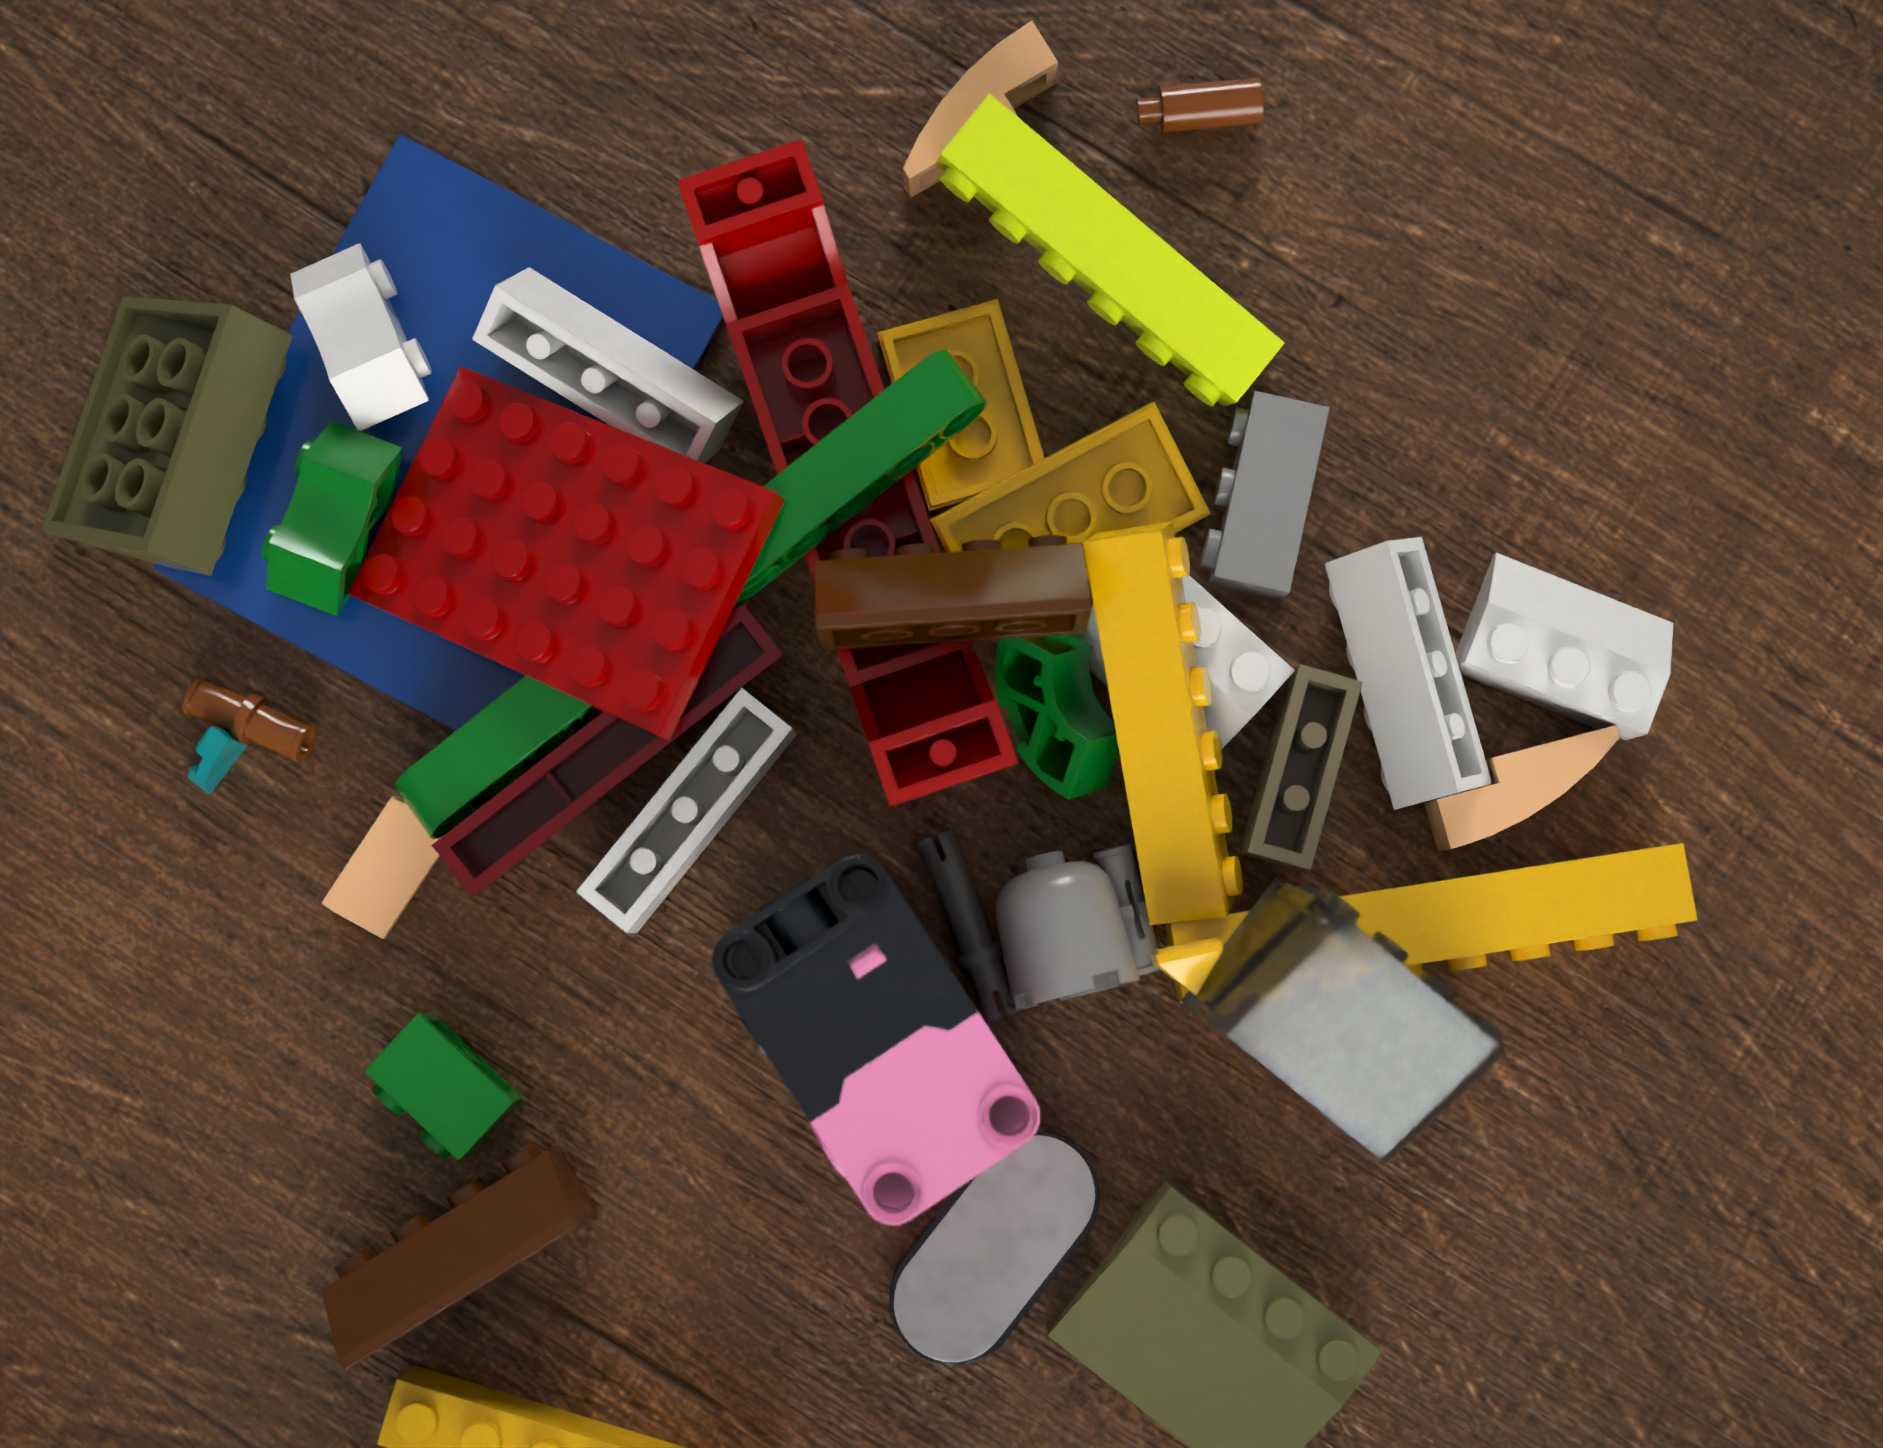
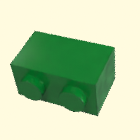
[364,1011,524,1161]

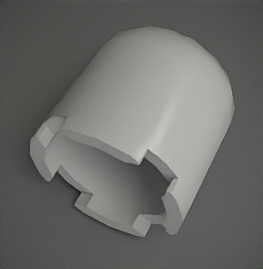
[995,851,1140,1010]

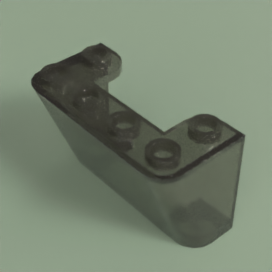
[1180,878,1506,1165]

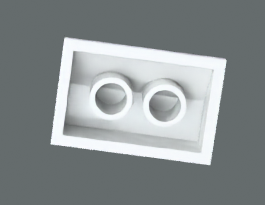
[1455,553,1673,740]
[1070,576,1295,750]

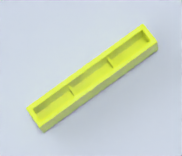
[935,93,1285,407]

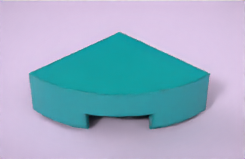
[188,726,248,795]

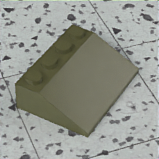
[41,296,293,576]
[1047,1179,1383,1448]

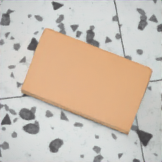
[322,796,440,939]

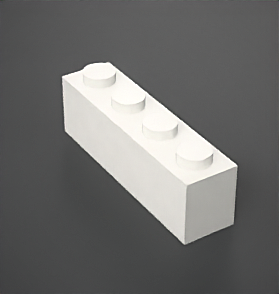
[472,267,744,463]
[1325,537,1492,810]
[576,688,797,933]

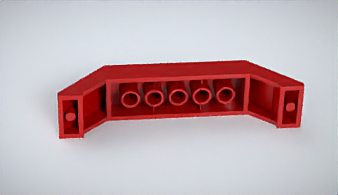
[677,139,1018,807]

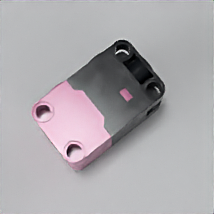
[712,854,1040,1225]

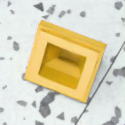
[1150,937,1223,996]

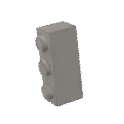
[1200,391,1330,602]

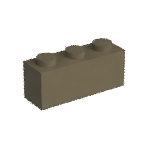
[1238,664,1363,872]

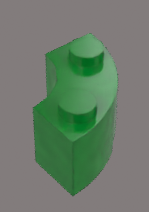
[261,420,403,616]
[995,635,1119,800]

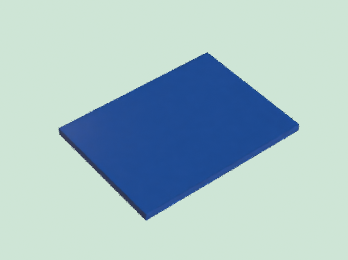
[154,134,725,731]

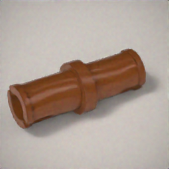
[182,677,318,762]

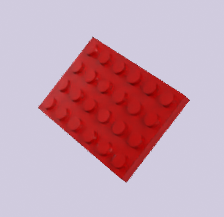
[347,366,785,741]

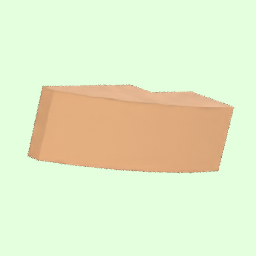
[903,20,1058,198]
[1424,725,1620,852]

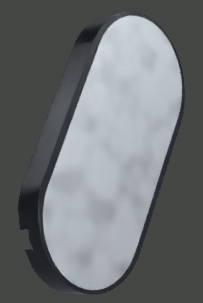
[889,1131,1099,1366]

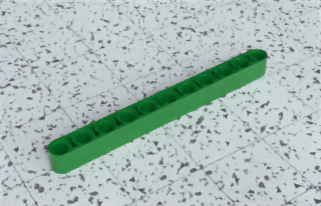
[395,349,987,839]

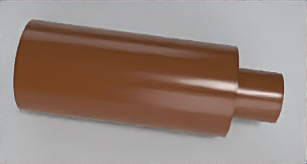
[1136,77,1263,133]

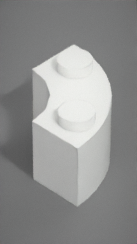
[290,243,432,431]

